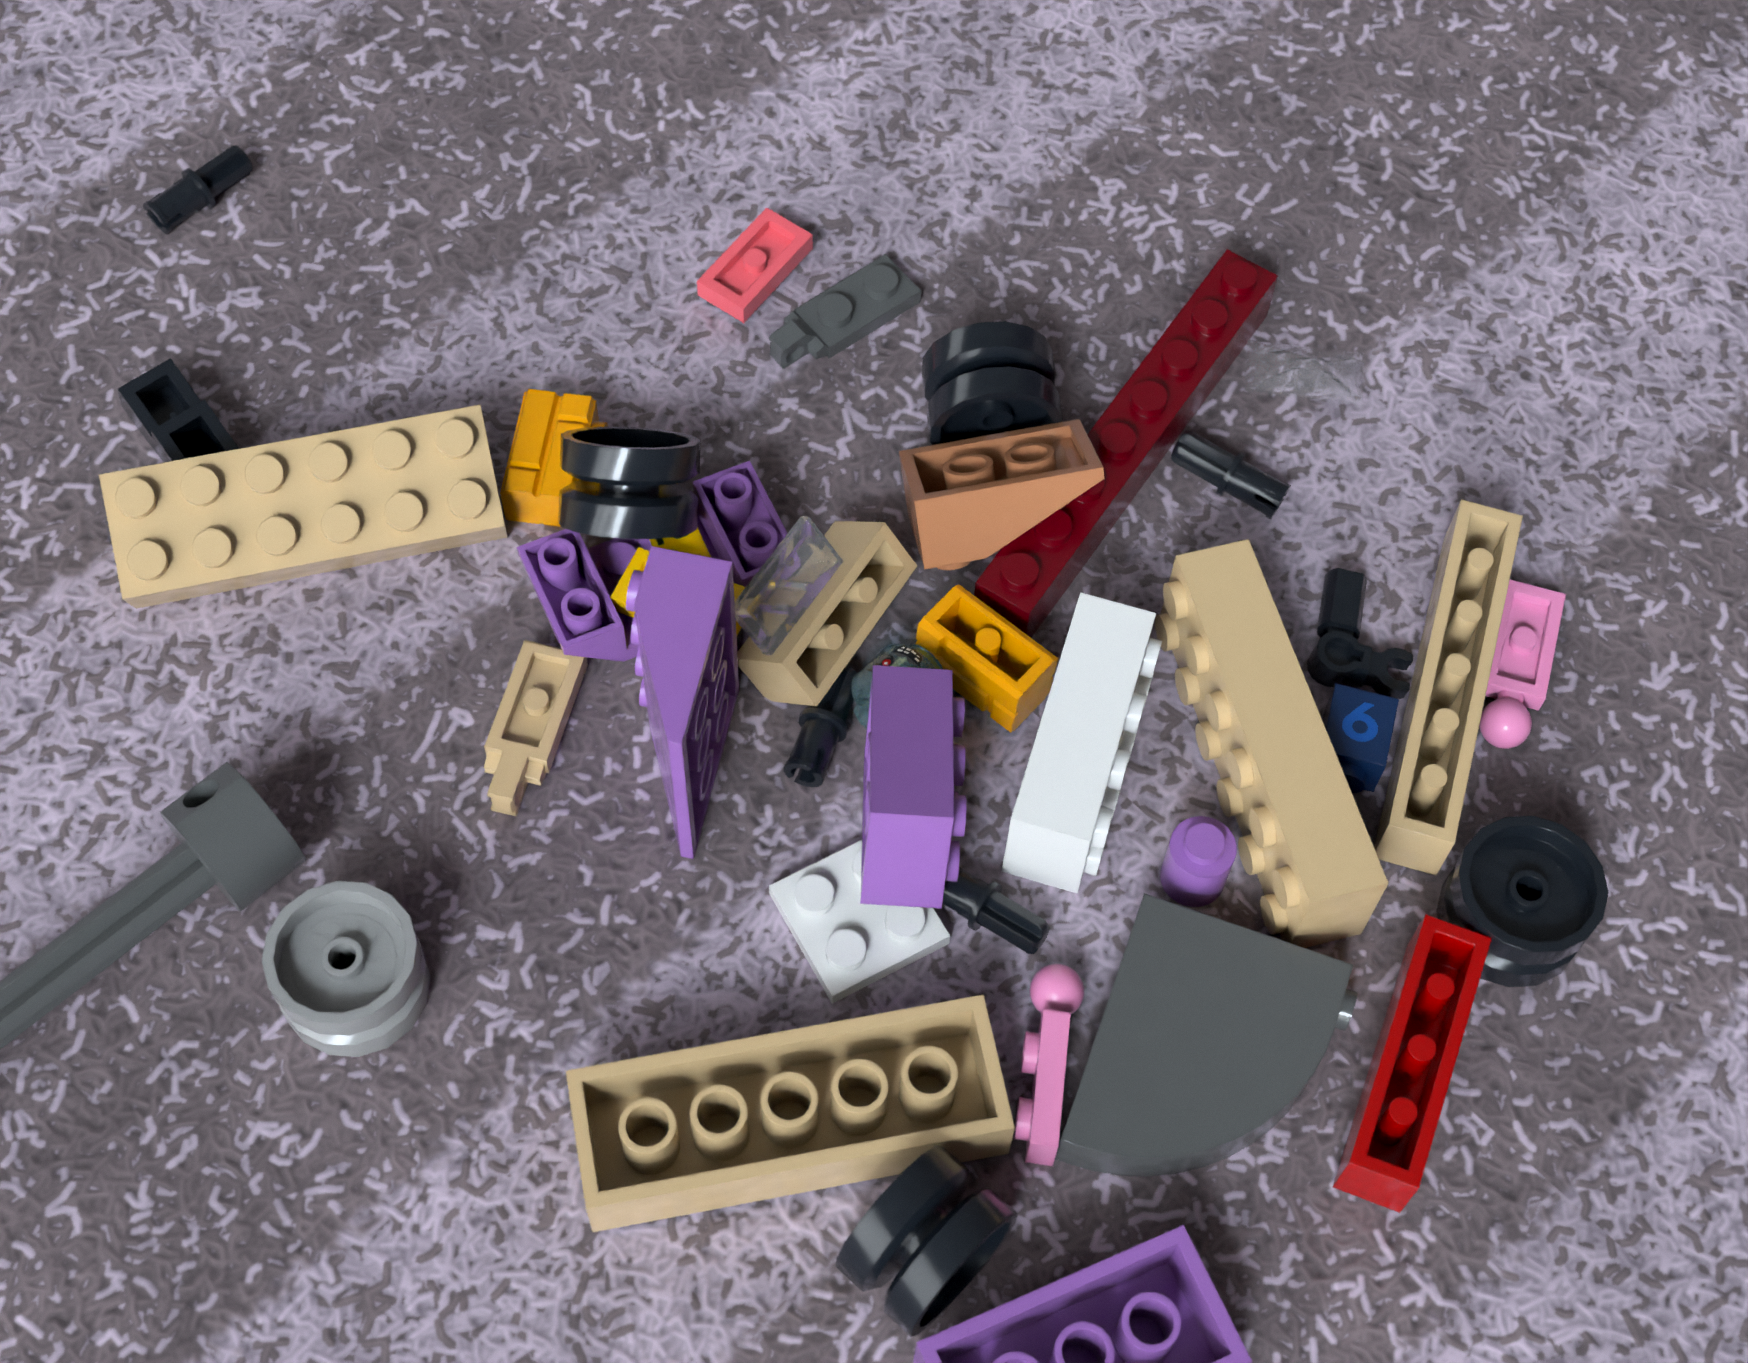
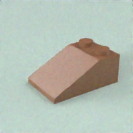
[899,419,1105,570]

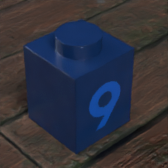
[1322,683,1399,793]

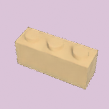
[737,521,917,706]

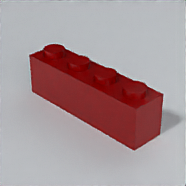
[1333,914,1492,1213]

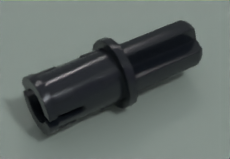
[143,145,253,235]
[1171,431,1291,520]
[783,667,860,787]
[942,867,1050,954]

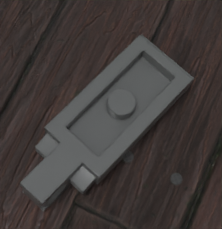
[769,254,921,369]

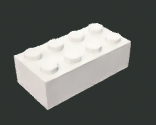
[1001,592,1162,893]

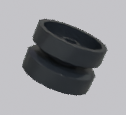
[922,321,1063,445]
[558,427,701,539]
[1436,816,1609,987]
[836,1145,1018,1337]

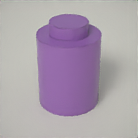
[1160,816,1237,907]

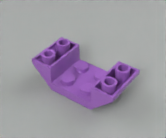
[517,460,800,662]

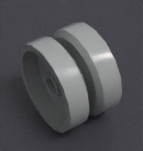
[262,881,431,1057]

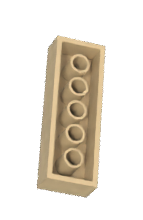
[99,405,508,609]
[1155,539,1388,948]
[566,995,1015,1232]

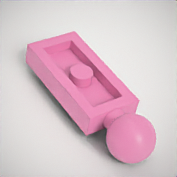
[1479,579,1566,749]
[1014,964,1084,1166]

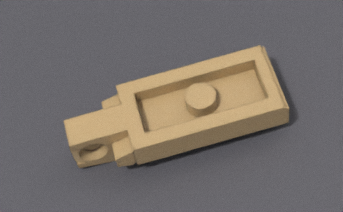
[484,640,588,816]

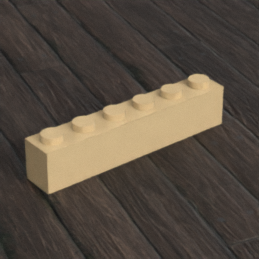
[1374,500,1523,875]

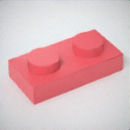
[697,207,813,323]

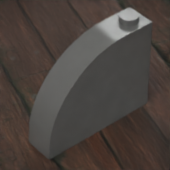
[1055,893,1358,1177]

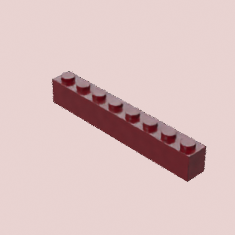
[974,249,1278,638]

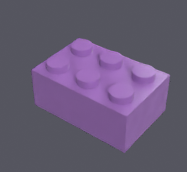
[860,665,966,908]

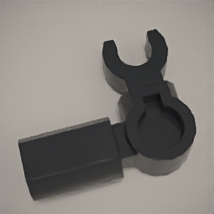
[1307,568,1414,699]

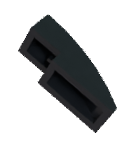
[118,358,239,463]

